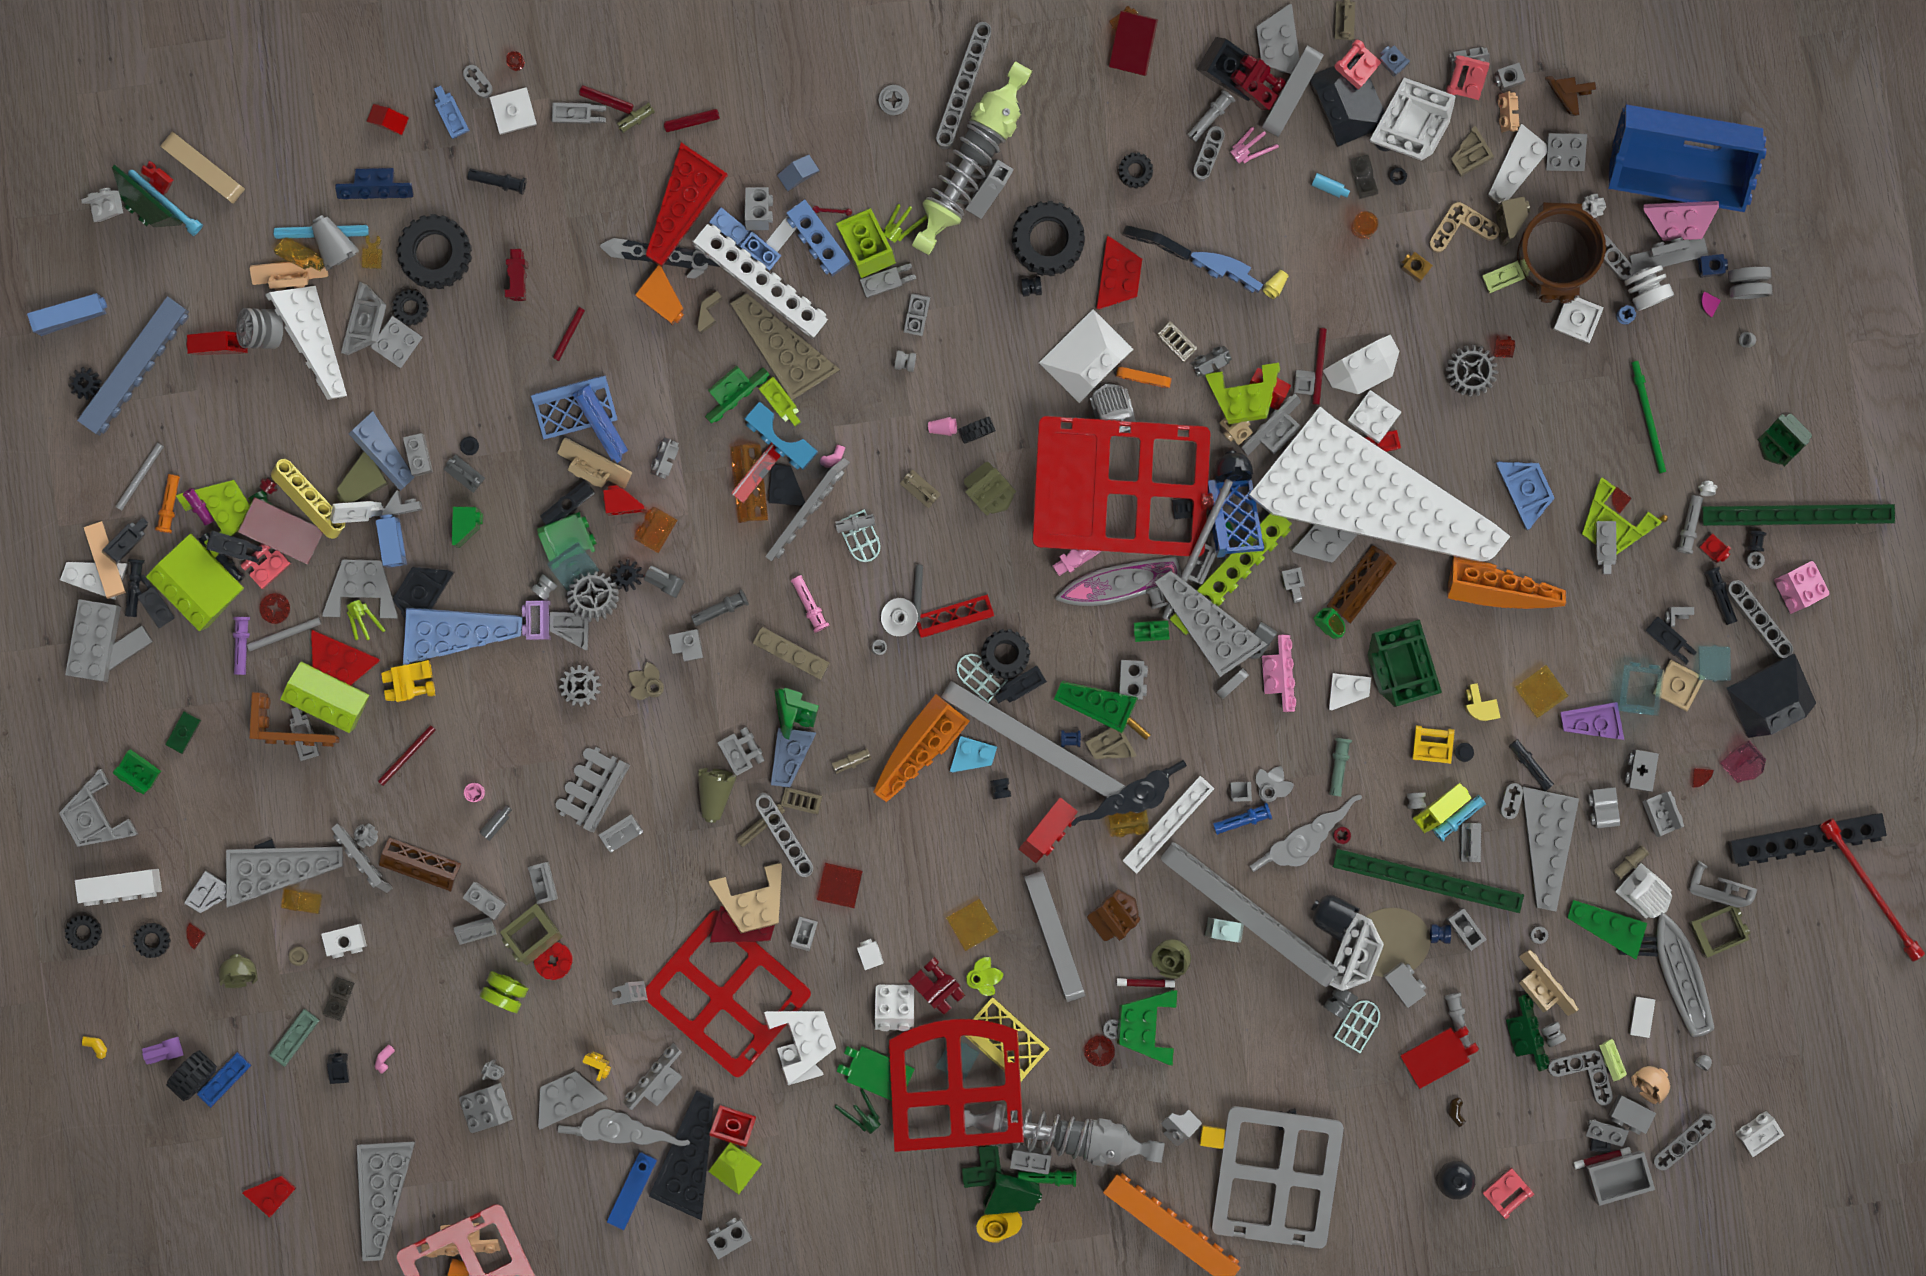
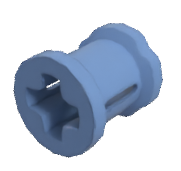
[1616,305,1636,325]

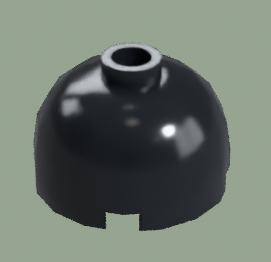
[1215,451,1253,483]
[1437,1161,1476,1200]

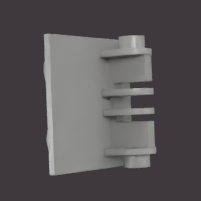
[1546,133,1587,171]
[370,316,423,368]

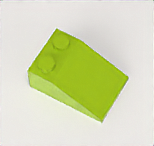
[836,208,896,278]

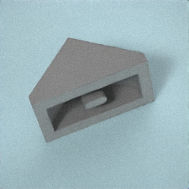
[791,917,818,951]

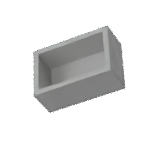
[1585,1151,1655,1206]

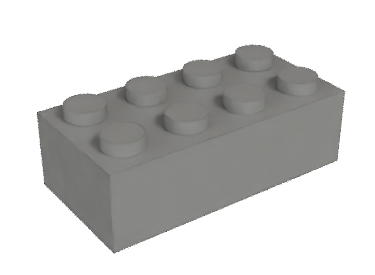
[65,599,121,682]

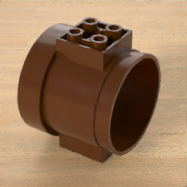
[1517,202,1606,304]

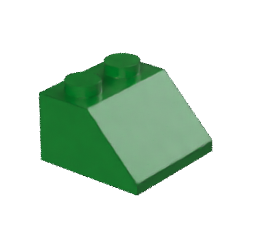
[452,507,484,548]

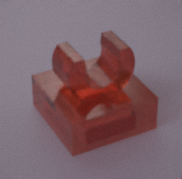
[1493,335,1515,358]

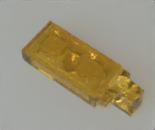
[274,238,324,271]

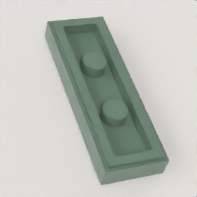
[269,1009,320,1067]

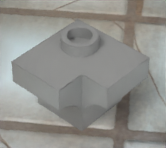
[669,629,703,662]
[1161,1110,1202,1147]

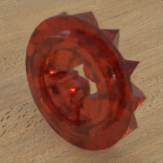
[259,593,290,624]
[1084,1036,1115,1067]

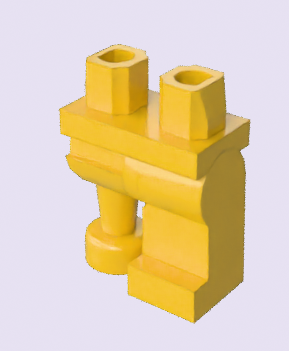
[381,660,435,702]

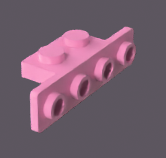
[1262,635,1296,712]

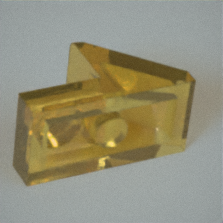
[281,889,323,914]

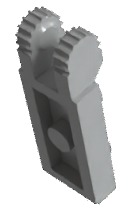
[552,103,606,124]
[860,263,916,298]

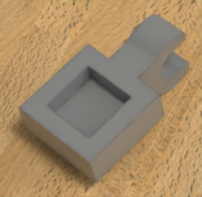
[1281,567,1305,603]

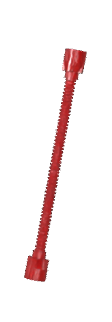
[1820,818,1925,962]

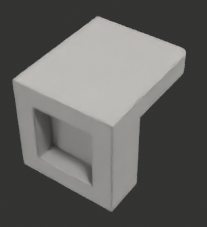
[1230,782,1252,802]

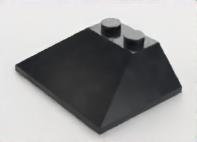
[1309,55,1385,147]
[1726,654,1816,738]

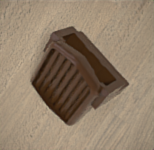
[1545,76,1596,116]
[1087,889,1141,941]

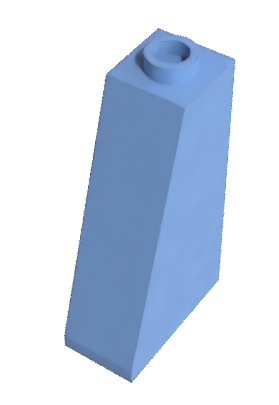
[27,293,107,336]

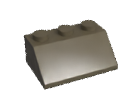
[1495,197,1530,247]

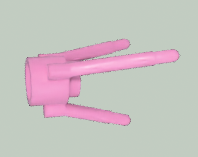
[1230,127,1279,164]

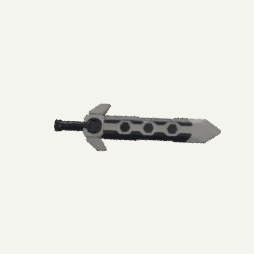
[600,238,733,279]

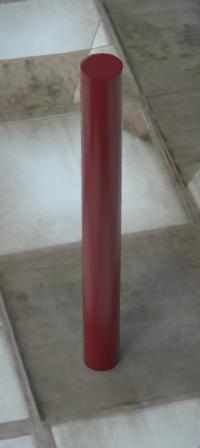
[1312,328,1327,405]
[378,725,436,786]

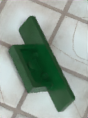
[1506,994,1549,1072]

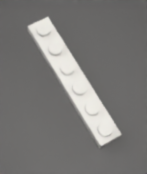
[1122,776,1214,874]

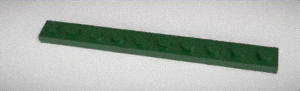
[1702,504,1895,526]
[1332,849,1524,913]

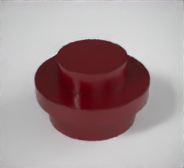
[259,477,278,495]

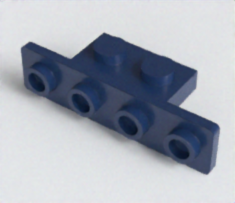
[335,168,414,199]

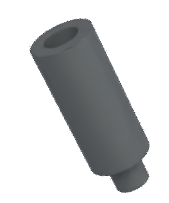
[479,805,512,841]

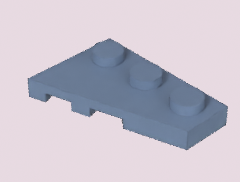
[771,728,816,787]

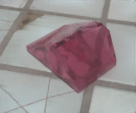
[1720,740,1767,783]

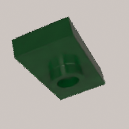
[165,711,201,754]

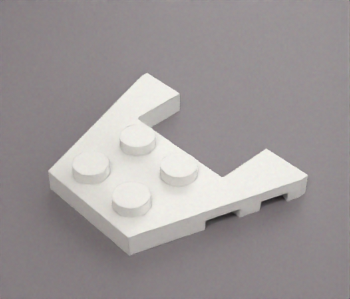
[763,1011,836,1084]

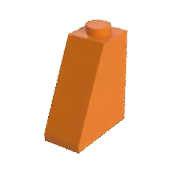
[635,265,684,325]

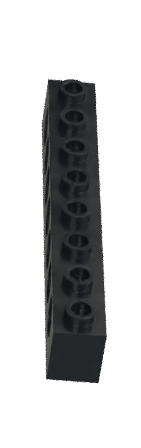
[1728,813,1887,867]

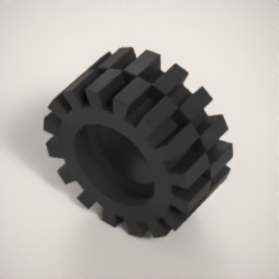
[1118,152,1153,189]
[392,290,429,326]
[958,416,996,444]
[65,915,102,950]
[133,923,171,958]

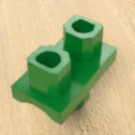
[1134,621,1170,642]

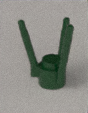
[834,1089,881,1134]

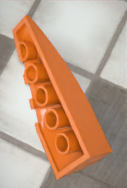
[1447,556,1566,609]
[873,694,970,802]

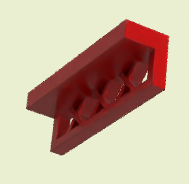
[917,594,994,638]

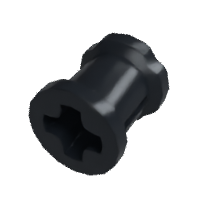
[1747,530,1767,552]

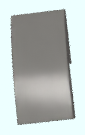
[904,293,930,336]

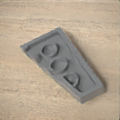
[331,824,393,893]

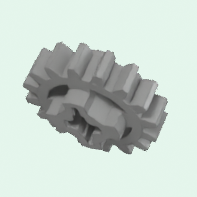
[559,665,602,707]

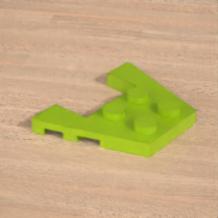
[1205,363,1280,424]
[1581,477,1662,555]
[176,480,250,558]

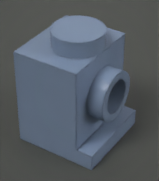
[1379,45,1410,77]

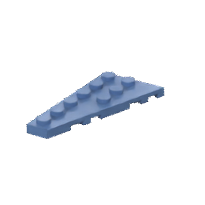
[403,608,522,665]

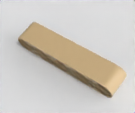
[160,132,245,204]

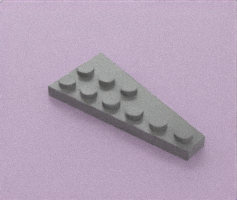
[765,458,850,561]
[1155,571,1268,677]
[226,847,343,908]

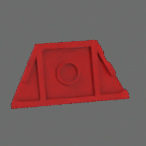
[1097,236,1143,310]
[311,630,381,686]

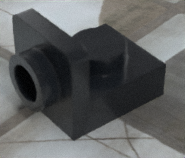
[327,1052,350,1084]

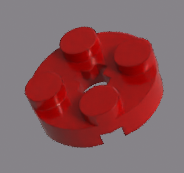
[534,942,573,980]

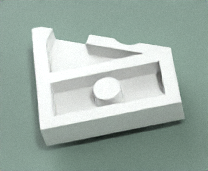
[1329,673,1371,711]
[777,1043,824,1085]

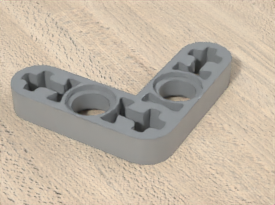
[1547,1050,1613,1105]

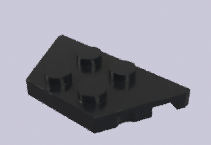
[393,567,455,620]

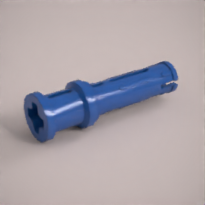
[1213,803,1272,835]

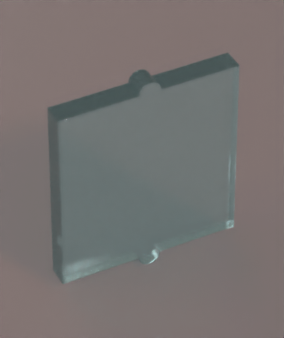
[1698,645,1731,682]
[936,1042,980,1082]

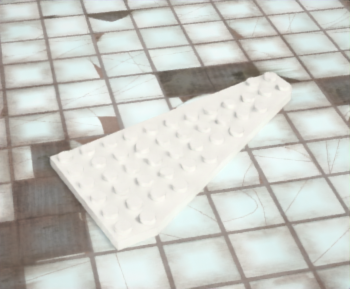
[1248,407,1510,562]

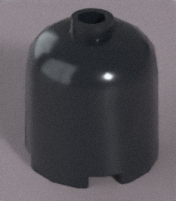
[1311,894,1360,942]

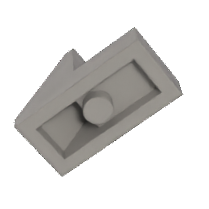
[382,490,423,516]

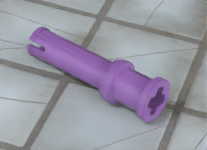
[232,617,250,675]

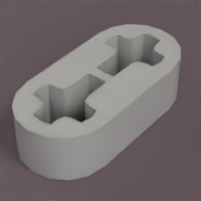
[463,65,493,98]
[1216,668,1249,699]
[1500,783,1523,819]

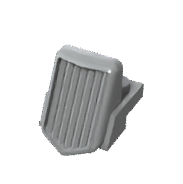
[1090,384,1136,432]

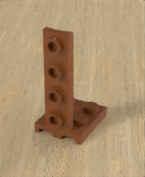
[249,692,340,747]

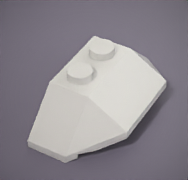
[1323,335,1399,394]
[1329,913,1384,991]

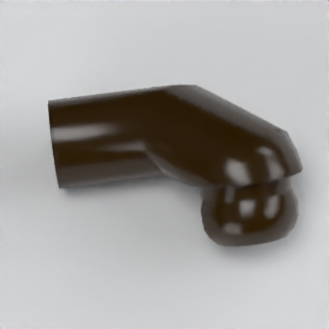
[1448,1098,1466,1127]

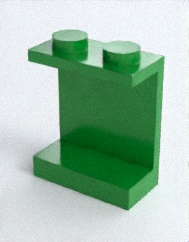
[537,512,597,568]

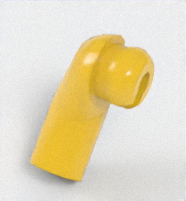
[82,1036,107,1059]

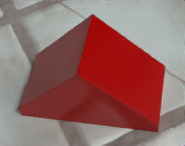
[366,104,409,136]

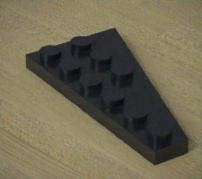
[649,1090,714,1220]

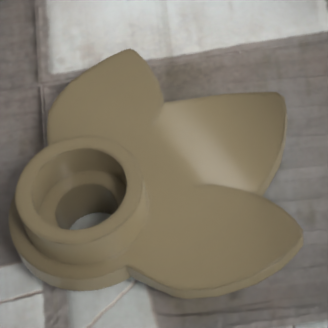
[629,662,664,700]

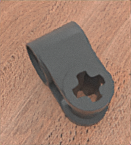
[1249,622,1277,659]

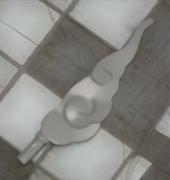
[1250,795,1362,872]
[558,1109,690,1146]

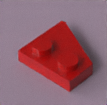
[242,1176,296,1218]

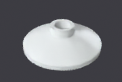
[881,598,918,636]

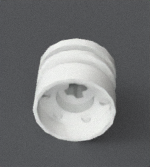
[1624,265,1674,311]

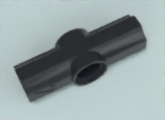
[540,480,595,525]

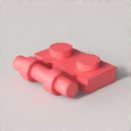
[240,543,291,589]

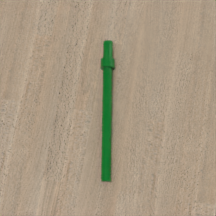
[1631,361,1666,474]

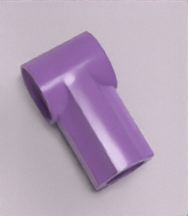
[142,1037,184,1064]

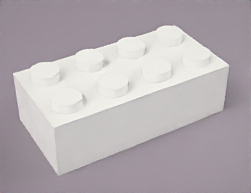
[75,869,162,906]

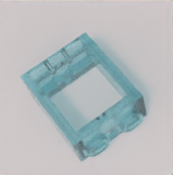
[1619,662,1665,716]

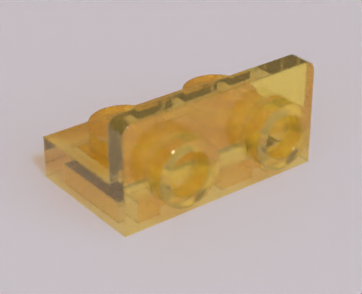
[1108,810,1149,837]

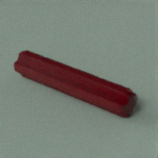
[579,85,634,114]
[664,109,720,132]

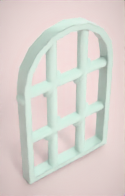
[840,509,881,562]
[957,654,1008,703]
[1334,1000,1380,1053]

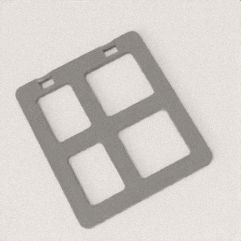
[1212,1106,1344,1249]

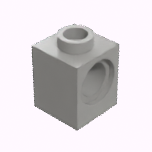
[1494,63,1525,91]

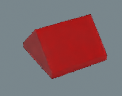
[709,1105,756,1147]

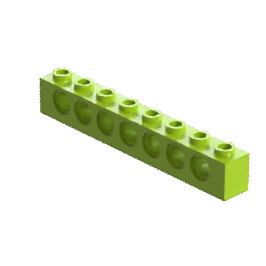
[1169,513,1292,636]

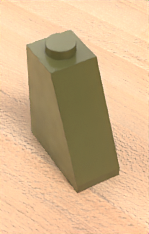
[337,451,389,503]

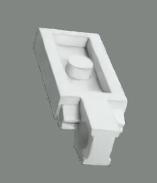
[330,501,384,523]

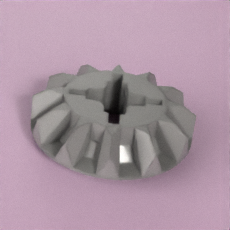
[879,85,909,116]

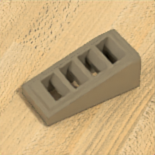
[1157,321,1197,362]
[781,787,823,815]

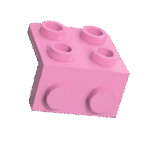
[1774,561,1829,614]

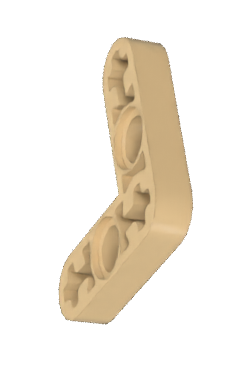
[1429,202,1500,253]

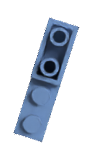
[709,207,781,271]
[1190,252,1263,293]

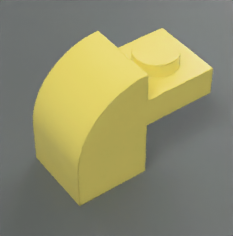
[1464,683,1500,721]

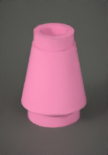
[928,417,957,436]

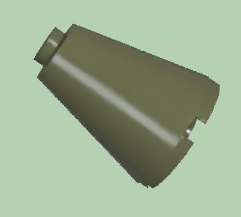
[698,768,737,823]

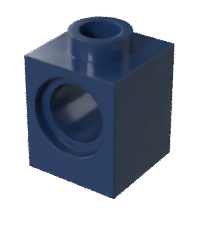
[1698,254,1728,278]

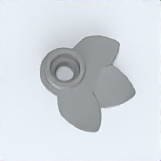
[1256,766,1294,802]

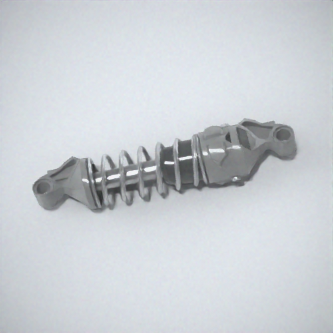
[950,1103,1165,1167]

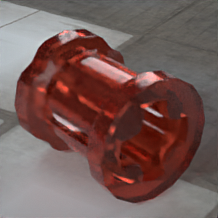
[506,51,525,71]

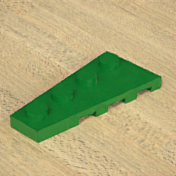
[1054,681,1138,733]
[1567,900,1648,960]

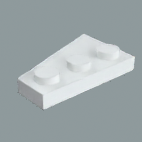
[60,562,128,600]

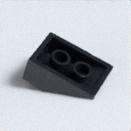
[1196,37,1250,101]

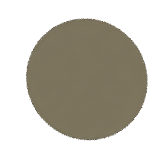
[1365,908,1430,977]

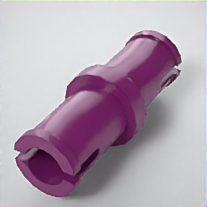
[183,488,214,526]

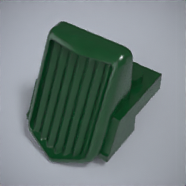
[1757,414,1812,467]

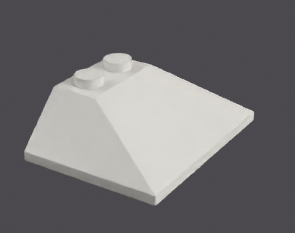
[1370,78,1456,160]
[1039,309,1134,403]

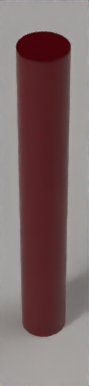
[553,307,585,361]

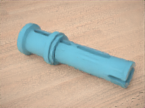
[1432,795,1486,842]

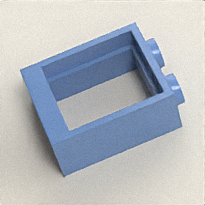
[376,514,407,568]

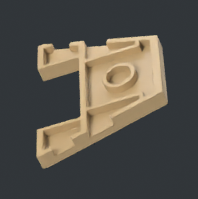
[708,863,782,933]

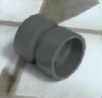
[1323,988,1358,1020]

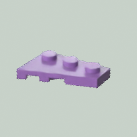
[1560,702,1624,740]

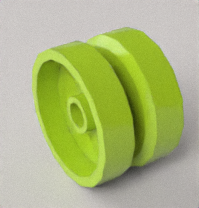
[479,971,529,1013]

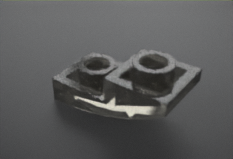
[1350,155,1378,199]
[323,977,355,1022]

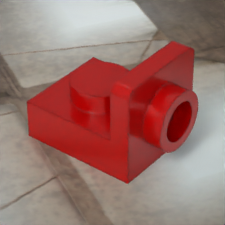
[1699,533,1731,563]

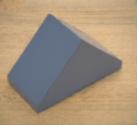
[777,155,820,191]

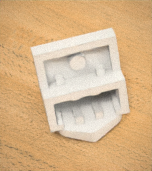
[1616,863,1672,919]

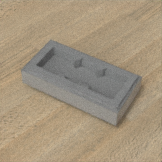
[454,917,497,945]

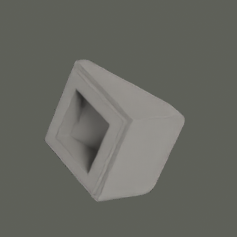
[1294,370,1315,395]

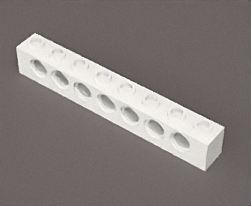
[692,224,828,339]

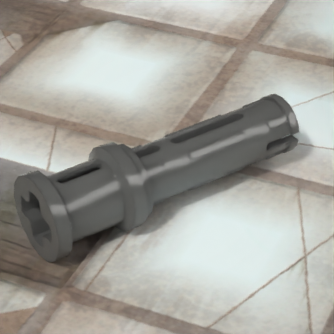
[691,589,749,627]

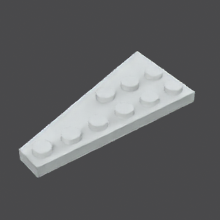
[265,286,347,400]

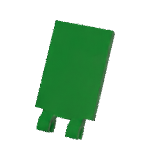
[836,1046,915,1101]

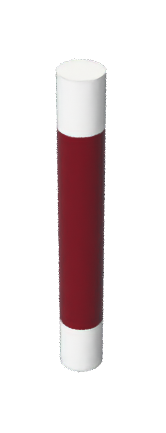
[1117,978,1175,988]
[1573,1147,1631,1170]

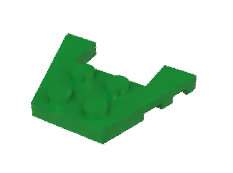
[1117,990,1178,1066]

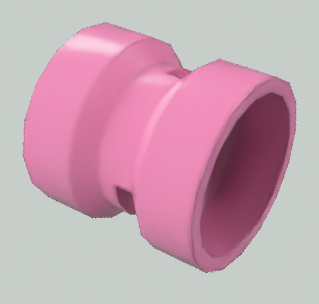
[464,783,485,802]

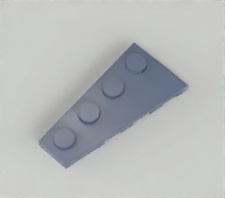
[348,411,415,491]

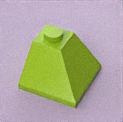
[708,1142,762,1195]

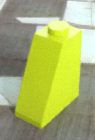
[1413,783,1471,834]

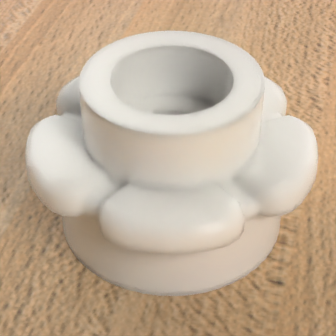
[1698,481,1717,496]

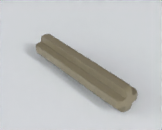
[737,804,785,847]

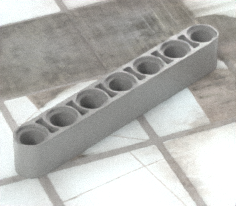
[936,22,991,149]
[1024,871,1085,1002]

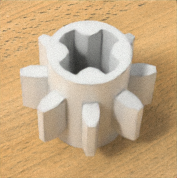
[1582,194,1606,218]

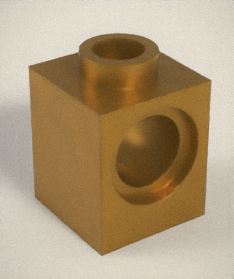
[1401,252,1433,283]

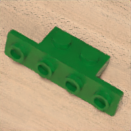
[705,366,770,424]

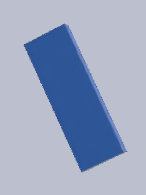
[197,1052,252,1108]

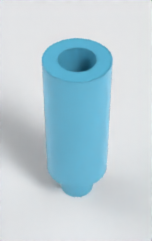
[1311,173,1350,198]

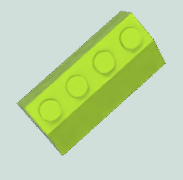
[280,662,370,733]

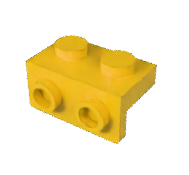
[582,1051,611,1082]

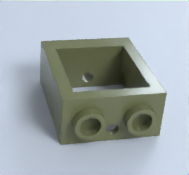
[500,904,563,965]
[1689,905,1750,958]

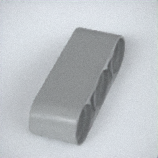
[1193,126,1225,182]

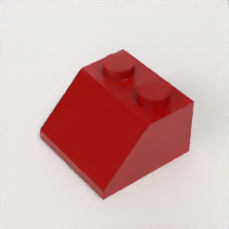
[603,485,647,516]

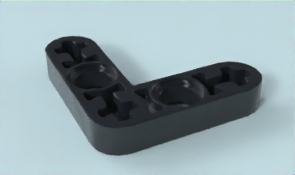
[1122,225,1192,261]

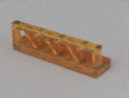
[731,444,768,523]

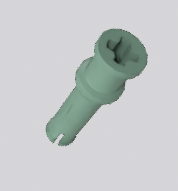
[1329,737,1352,797]

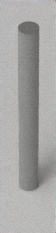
[115,442,164,511]
[247,617,322,651]

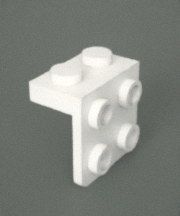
[875,985,914,1031]

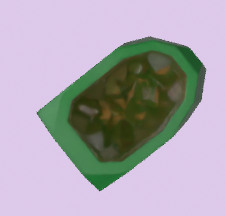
[1313,608,1346,639]

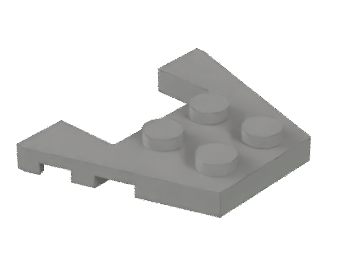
[322,560,398,619]
[59,769,138,847]

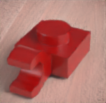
[140,161,174,195]

